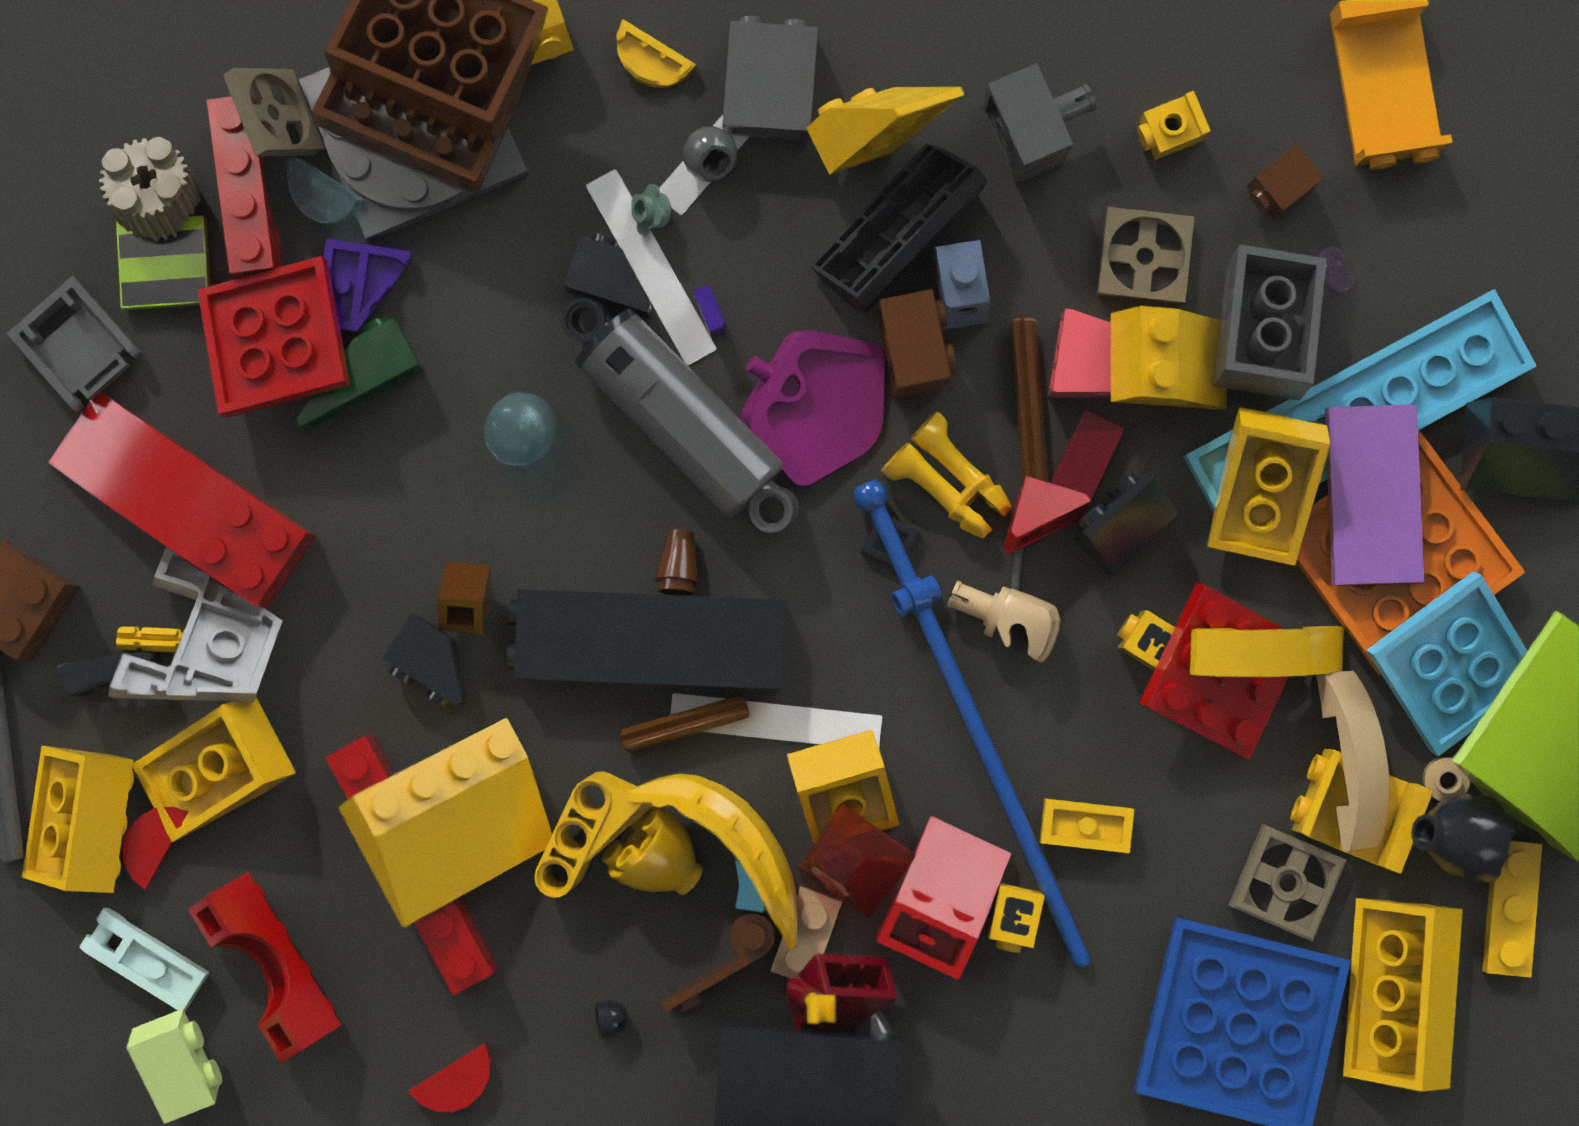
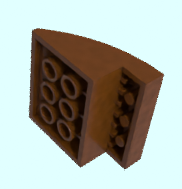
[311,0,548,195]

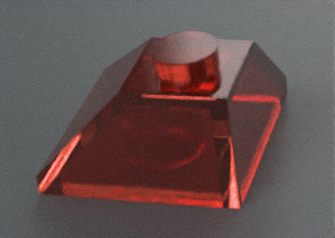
[796,804,916,919]

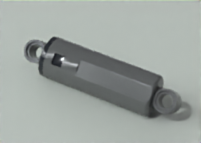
[561,298,799,533]

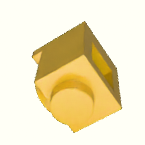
[1137,91,1210,160]

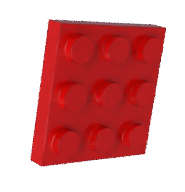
[197,256,350,419]
[1139,583,1289,760]

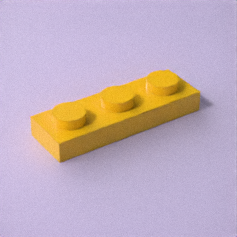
[1482,841,1542,978]

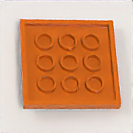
[1296,430,1526,675]

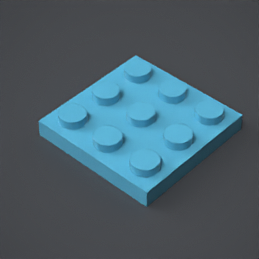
[1366,571,1528,756]

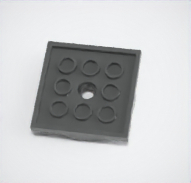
[298,67,529,242]

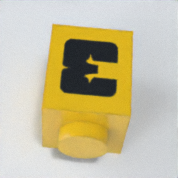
[1117,610,1175,671]
[986,883,1045,953]

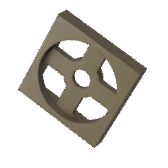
[223,68,325,156]
[1096,207,1195,305]
[1228,824,1347,942]

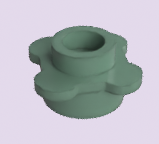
[631,184,671,235]

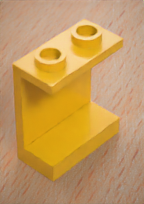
[1290,749,1433,874]

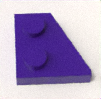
[324,238,412,334]

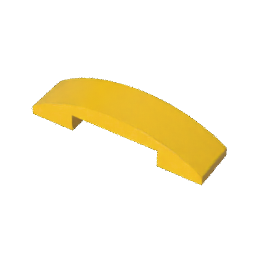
[1190,626,1345,677]

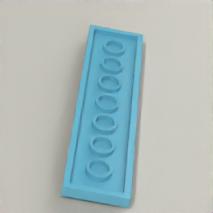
[1183,289,1537,513]

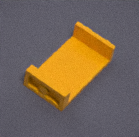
[1330,0,1453,170]

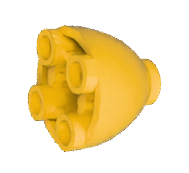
[602,806,703,895]

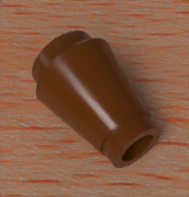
[655,529,699,596]

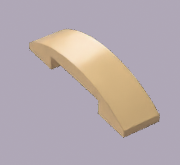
[1317,671,1389,851]

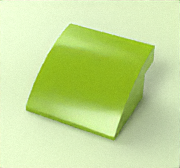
[1452,611,1579,863]

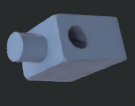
[930,240,990,330]

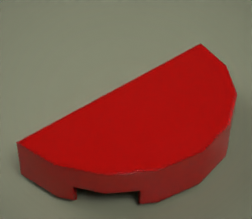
[122,806,188,890]
[408,1042,492,1112]

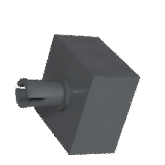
[981,63,1097,184]

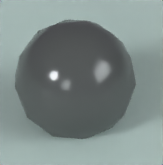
[683,126,738,182]

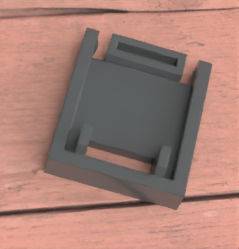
[6,275,144,413]

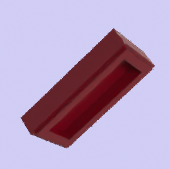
[1050,410,1125,501]

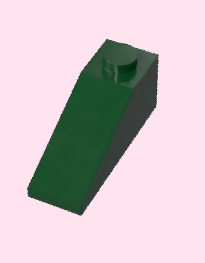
[296,317,424,432]

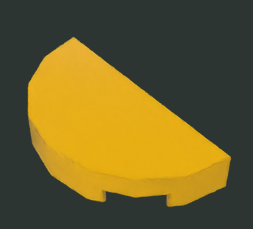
[616,19,697,88]

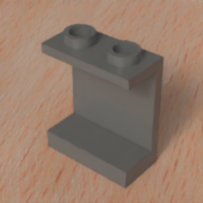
[722,16,818,141]

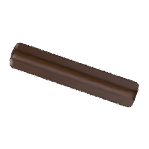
[620,695,750,752]

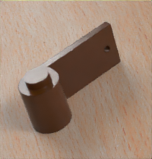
[661,910,775,1014]

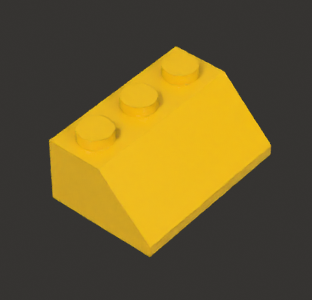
[22,746,134,893]

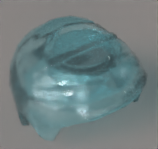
[484,392,558,466]

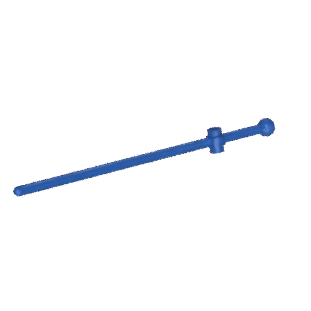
[854,479,1090,968]

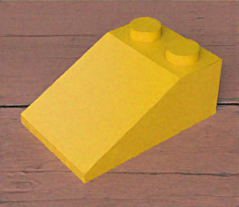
[806,87,965,175]
[1111,306,1227,410]
[1207,407,1330,566]
[133,697,296,842]

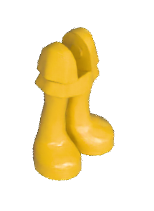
[881,411,1012,539]

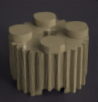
[99,137,201,242]

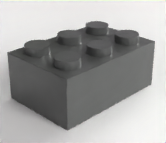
[1213,244,1327,401]

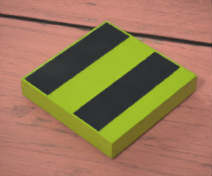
[116,215,211,311]

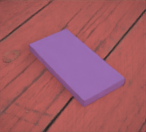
[1325,405,1424,585]

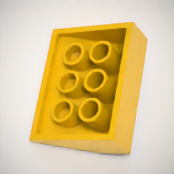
[338,718,552,928]

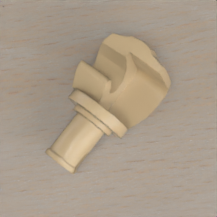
[947,580,1061,662]

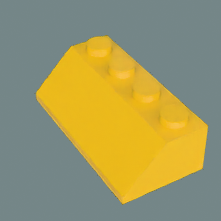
[1343,898,1463,1092]

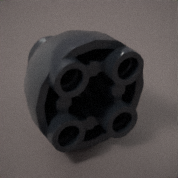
[1412,793,1516,883]

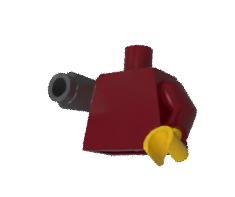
[786,953,897,1036]

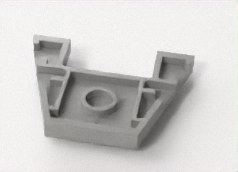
[108,546,283,702]

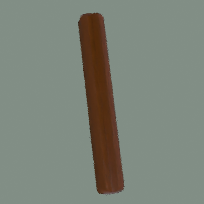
[1010,317,1049,483]

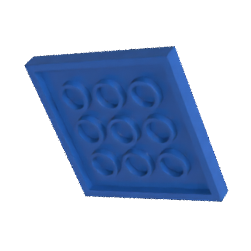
[1133,916,1351,1126]

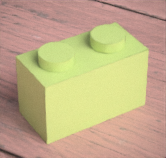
[126,1009,222,1124]

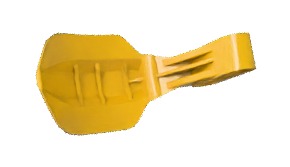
[534,771,798,952]

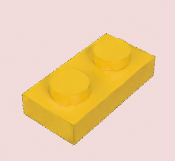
[1039,798,1134,853]

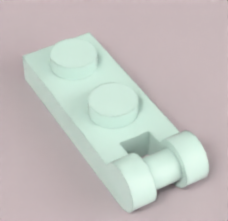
[79,908,210,1011]

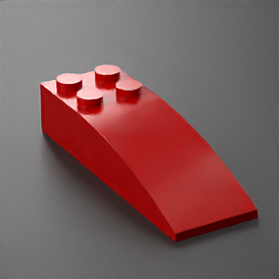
[48,392,316,609]

